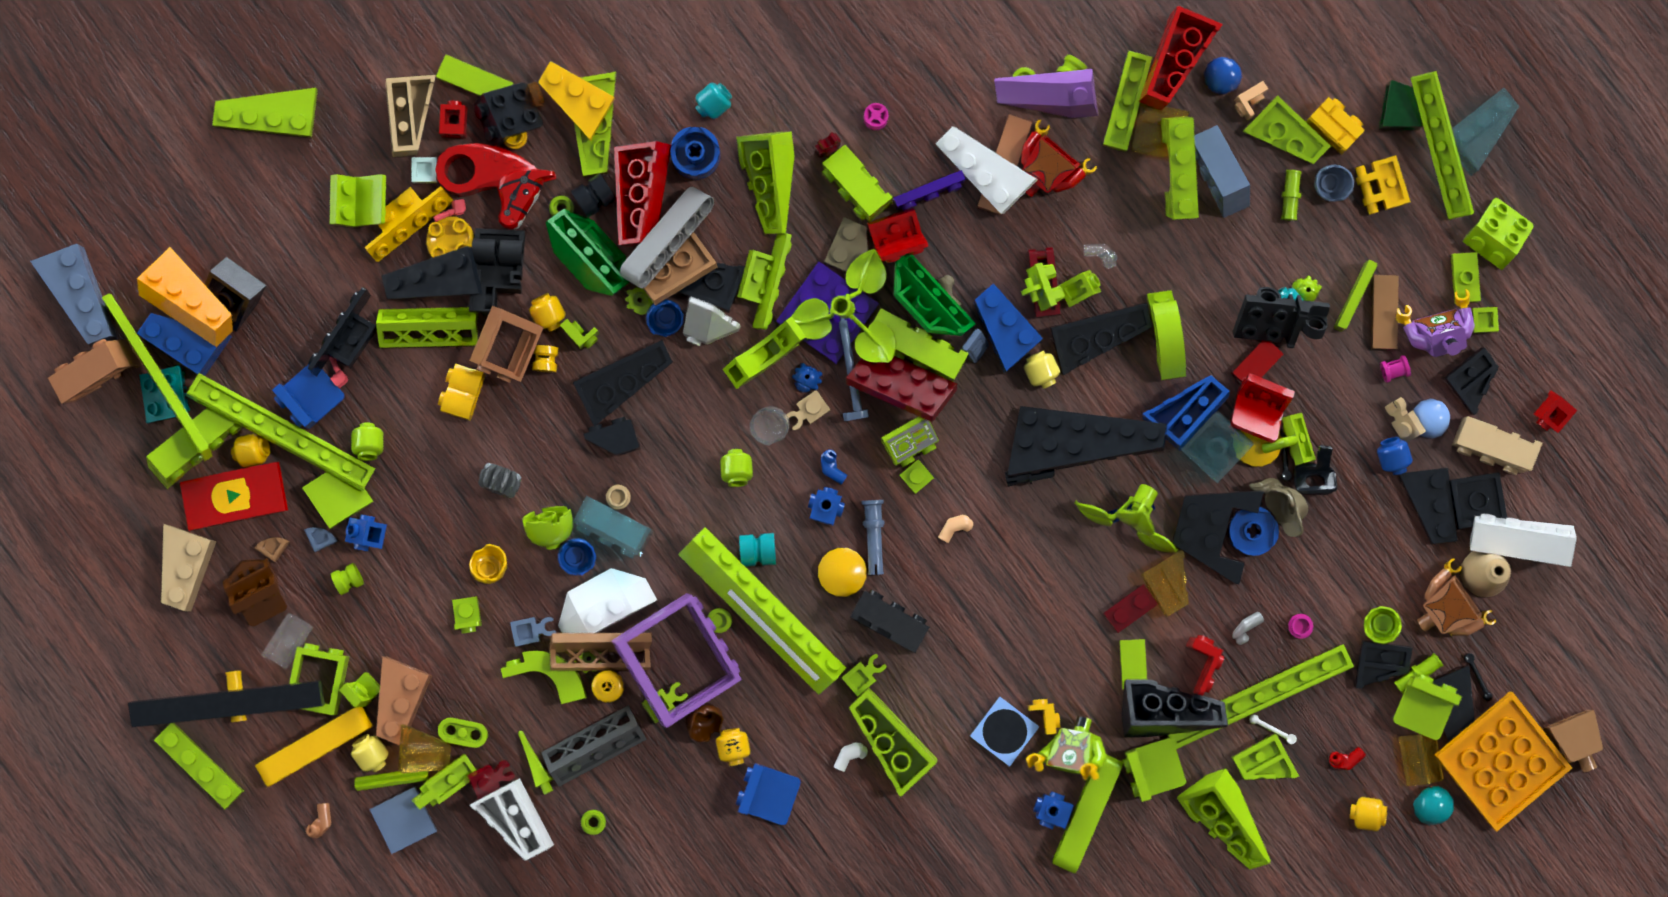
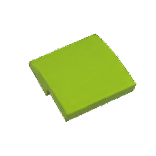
[302,472,374,529]

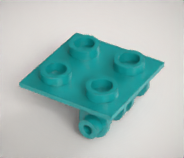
[139,366,190,423]

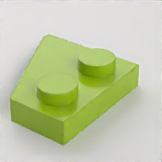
[1231,733,1299,780]

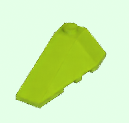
[736,131,794,234]
[1177,768,1271,869]

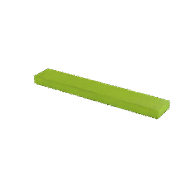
[1411,71,1474,220]

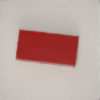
[1231,341,1284,383]

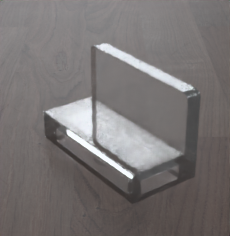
[261,613,314,669]

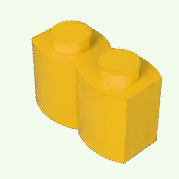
[438,364,486,421]

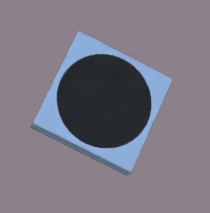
[970,696,1039,766]

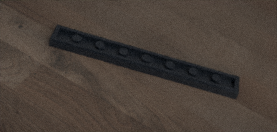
[128,680,325,727]

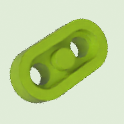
[438,718,488,748]

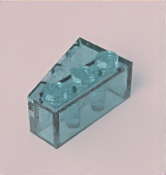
[1452,88,1520,176]
[573,496,654,559]

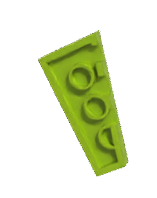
[574,72,616,177]
[213,88,318,138]

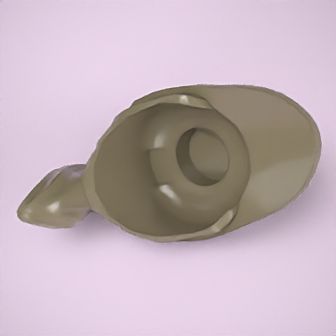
[1249,478,1308,537]

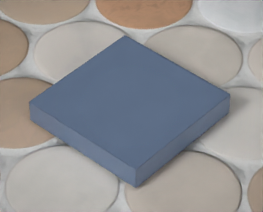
[370,786,437,854]

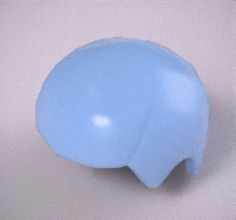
[1414,398,1450,439]

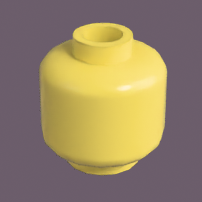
[1024,350,1060,389]
[351,734,389,772]

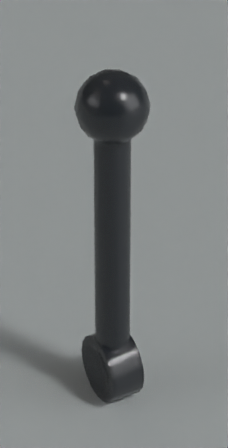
[1279,429,1292,481]
[1464,653,1493,701]

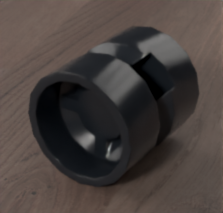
[571,173,616,218]

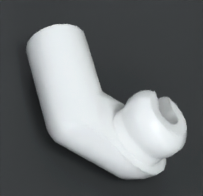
[834,742,868,772]

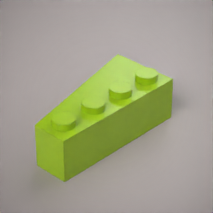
[873,308,969,381]
[146,408,243,489]
[849,688,938,797]

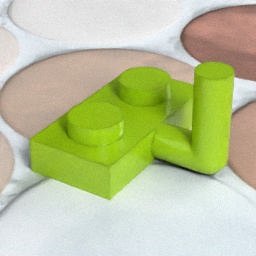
[1262,413,1316,465]

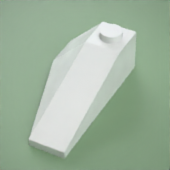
[683,297,741,346]

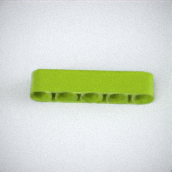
[1052,754,1123,874]

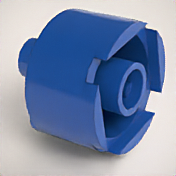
[670,127,721,181]

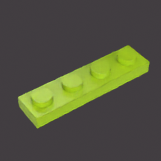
[1103,51,1152,152]
[154,723,244,809]

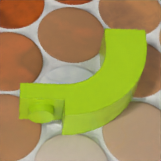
[1147,290,1186,380]
[722,317,806,389]
[501,651,587,704]

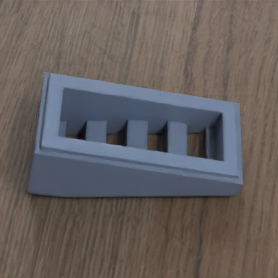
[961,329,989,363]

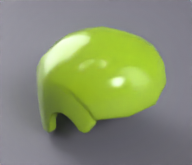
[1364,606,1402,645]

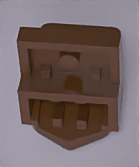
[223,558,287,627]

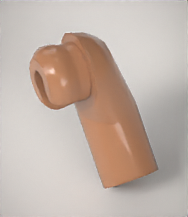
[306,803,331,838]

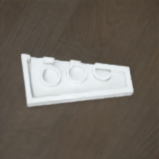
[936,127,1038,214]

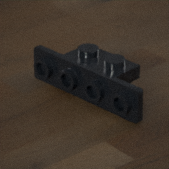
[308,287,377,377]

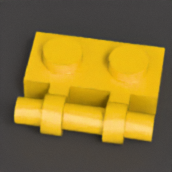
[1355,155,1411,215]

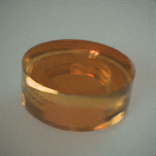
[527,81,544,107]

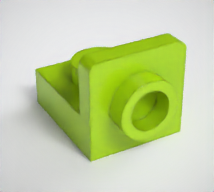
[1058,270,1101,307]
[560,319,599,350]
[452,596,482,634]
[339,672,380,708]

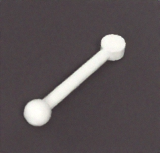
[1249,714,1297,744]

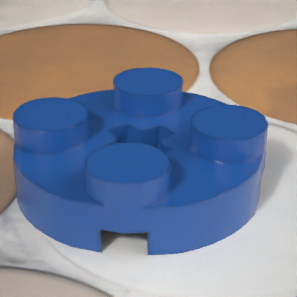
[1228,507,1279,556]

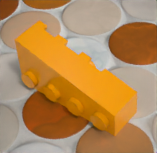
[137,247,233,347]

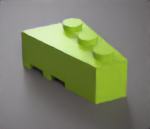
[822,145,893,222]

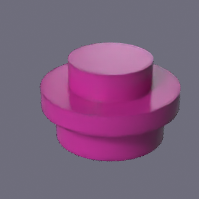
[1288,614,1313,639]

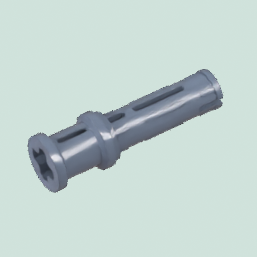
[861,500,885,575]

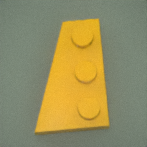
[538,61,615,141]

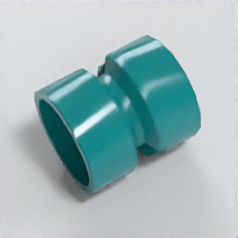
[739,533,776,567]

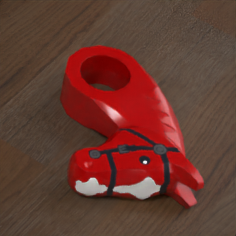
[435,143,556,230]

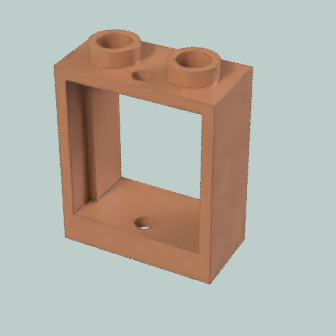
[469,306,544,383]

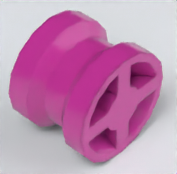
[864,103,888,130]

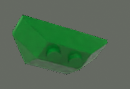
[546,209,629,296]
[894,253,976,336]

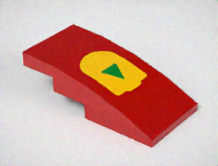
[180,462,288,531]

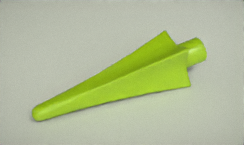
[518,731,553,795]

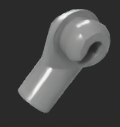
[1232,612,1264,645]

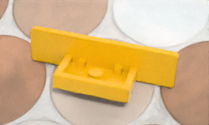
[365,186,453,262]

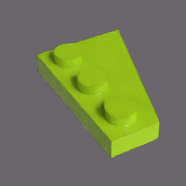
[1243,95,1331,164]

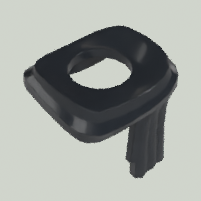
[1294,445,1337,495]

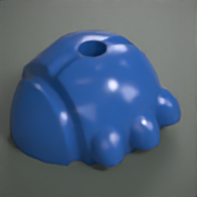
[792,363,822,393]

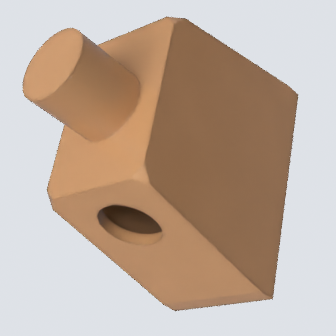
[1544,710,1603,773]

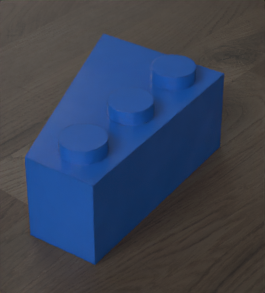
[137,313,232,376]
[1142,375,1230,451]

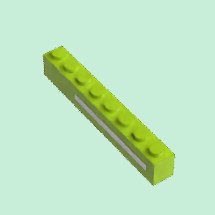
[678,527,846,695]

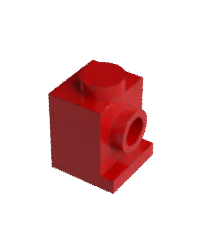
[439,101,467,139]
[1534,390,1578,433]

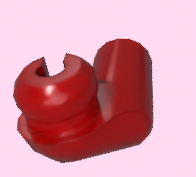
[1329,747,1366,770]

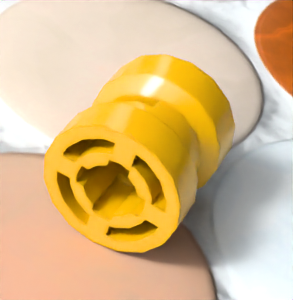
[532,345,559,373]

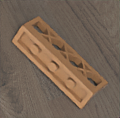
[549,633,652,671]

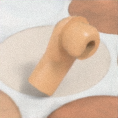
[938,515,973,543]

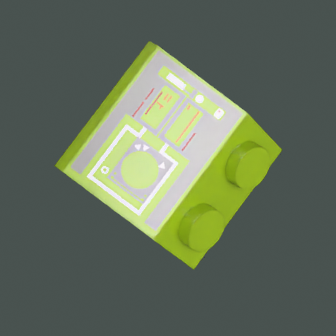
[881,417,939,468]

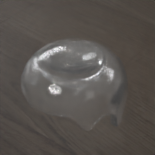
[749,406,790,446]

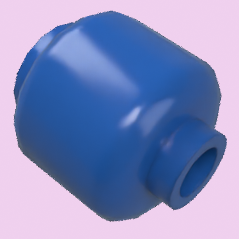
[1377,437,1413,475]

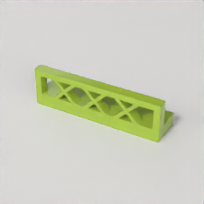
[376,307,478,348]

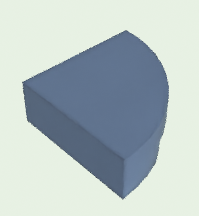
[304,527,338,552]

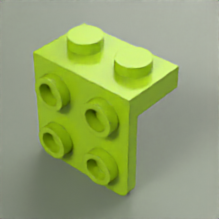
[1462,198,1534,270]
[1393,674,1462,740]
[1122,738,1186,802]

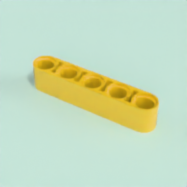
[255,707,373,787]

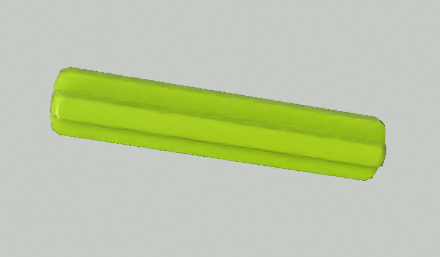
[354,767,429,791]

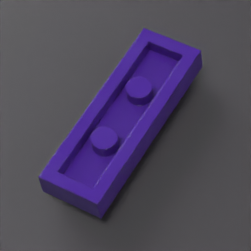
[893,170,965,211]

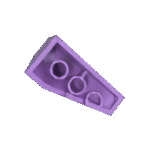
[994,69,1098,118]

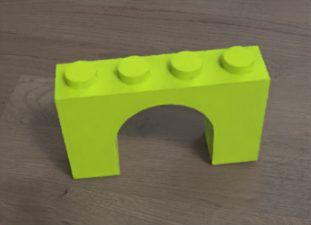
[1161,116,1199,220]

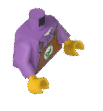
[1396,289,1475,357]

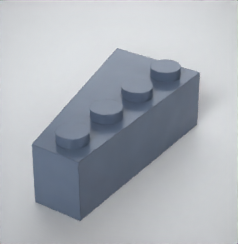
[30,244,118,346]

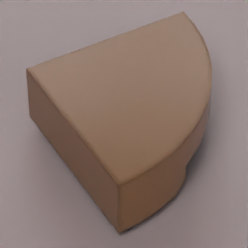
[255,537,290,562]

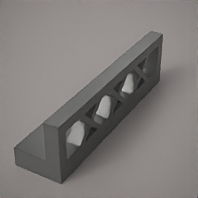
[541,705,647,787]

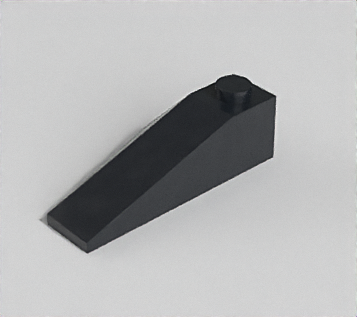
[1121,680,1228,737]

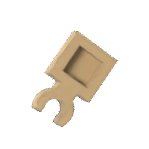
[785,390,830,431]
[1385,397,1426,442]

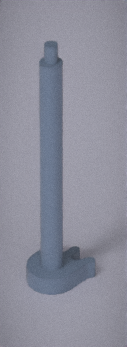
[839,318,869,421]

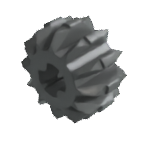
[478,463,521,498]

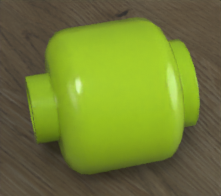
[351,422,383,461]
[720,449,753,487]

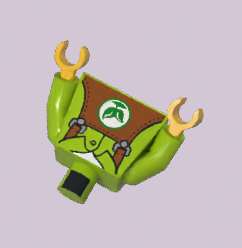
[1026,716,1107,780]

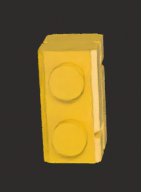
[1306,97,1365,155]

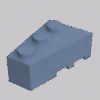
[1194,125,1250,218]

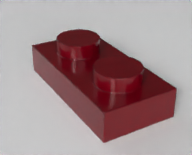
[1103,584,1158,633]

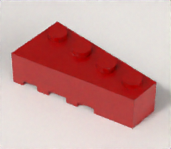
[1139,6,1223,111]
[614,141,671,248]

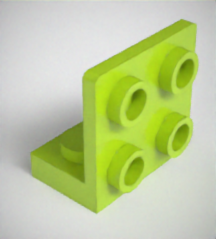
[329,174,386,227]

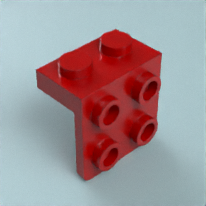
[867,208,929,263]
[1230,373,1295,443]
[1186,635,1224,696]

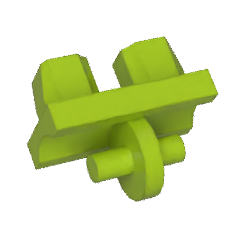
[1021,262,1065,311]

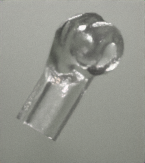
[1083,244,1118,268]

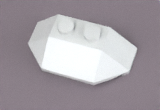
[558,568,657,633]

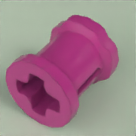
[1380,355,1411,383]

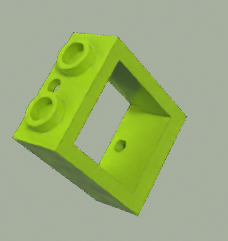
[289,643,350,715]

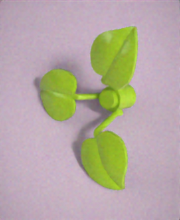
[790,249,896,363]
[1074,484,1178,552]

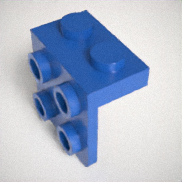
[272,365,345,429]
[735,763,801,825]

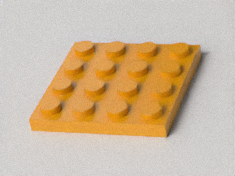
[1435,691,1572,832]

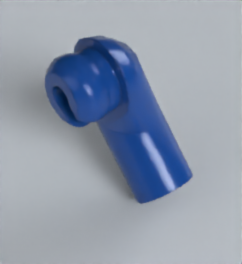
[820,449,847,485]

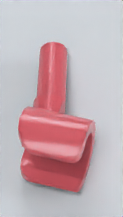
[433,199,466,222]
[329,357,348,388]

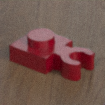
[815,132,841,158]
[467,760,515,799]

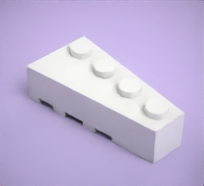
[1470,514,1577,567]

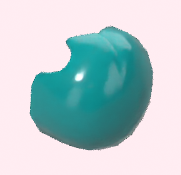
[1413,786,1454,826]

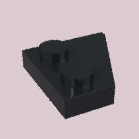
[1444,347,1499,415]
[1355,640,1413,689]

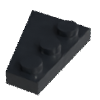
[1398,468,1458,544]

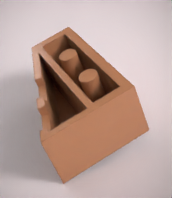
[48,339,143,404]
[376,656,432,745]

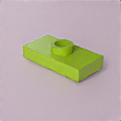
[1451,252,1481,303]

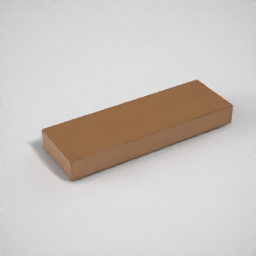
[1371,275,1399,350]

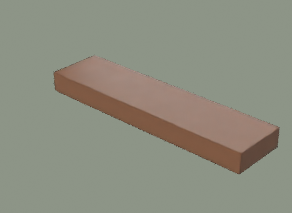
[977,114,1032,215]

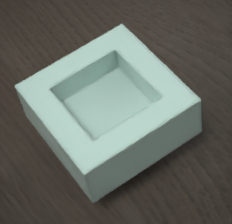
[412,157,438,183]

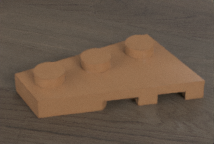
[643,232,717,305]

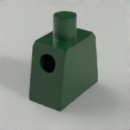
[1379,80,1423,131]

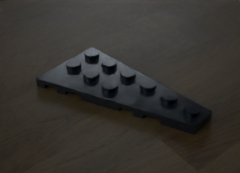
[1007,406,1168,478]

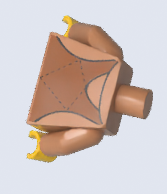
[1417,559,1496,636]

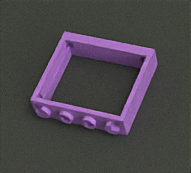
[611,593,742,728]

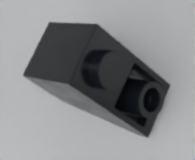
[583,417,641,456]

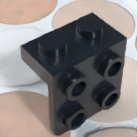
[473,82,543,147]

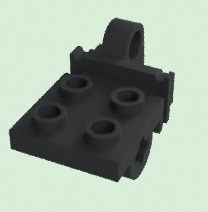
[469,228,525,316]
[1233,287,1330,349]

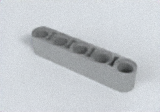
[620,187,714,288]

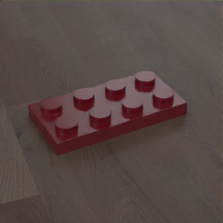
[846,356,957,423]

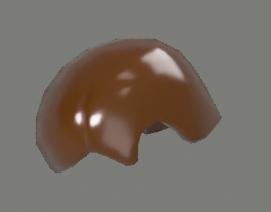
[686,703,724,742]

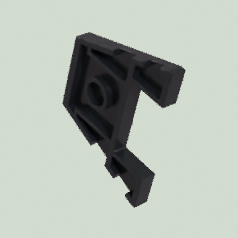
[1173,490,1264,585]

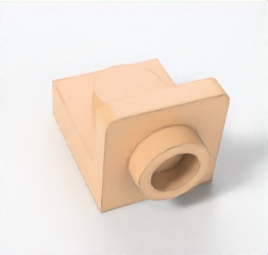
[1235,81,1268,120]

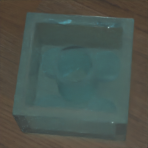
[1181,411,1254,483]

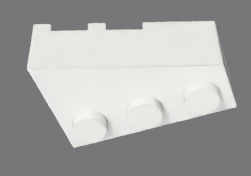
[470,779,554,861]

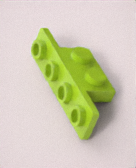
[737,233,792,330]

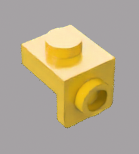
[1027,699,1060,734]

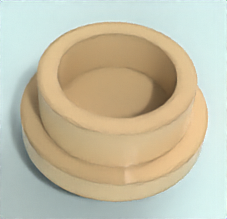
[606,485,631,510]

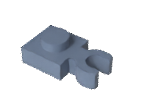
[510,617,556,647]

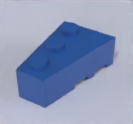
[974,283,1043,374]

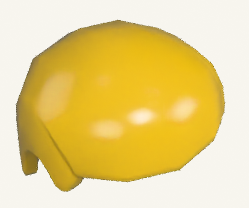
[469,544,507,584]

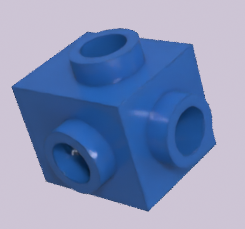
[808,487,845,526]
[345,514,387,551]
[1033,791,1074,829]

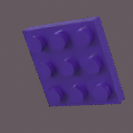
[776,262,879,364]

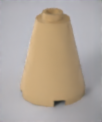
[1460,551,1511,597]

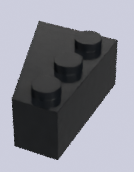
[850,589,930,653]

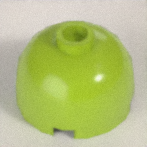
[522,506,573,550]

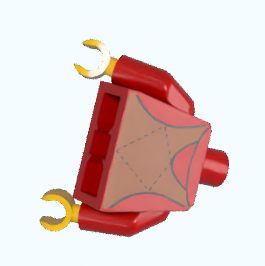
[1021,120,1097,197]

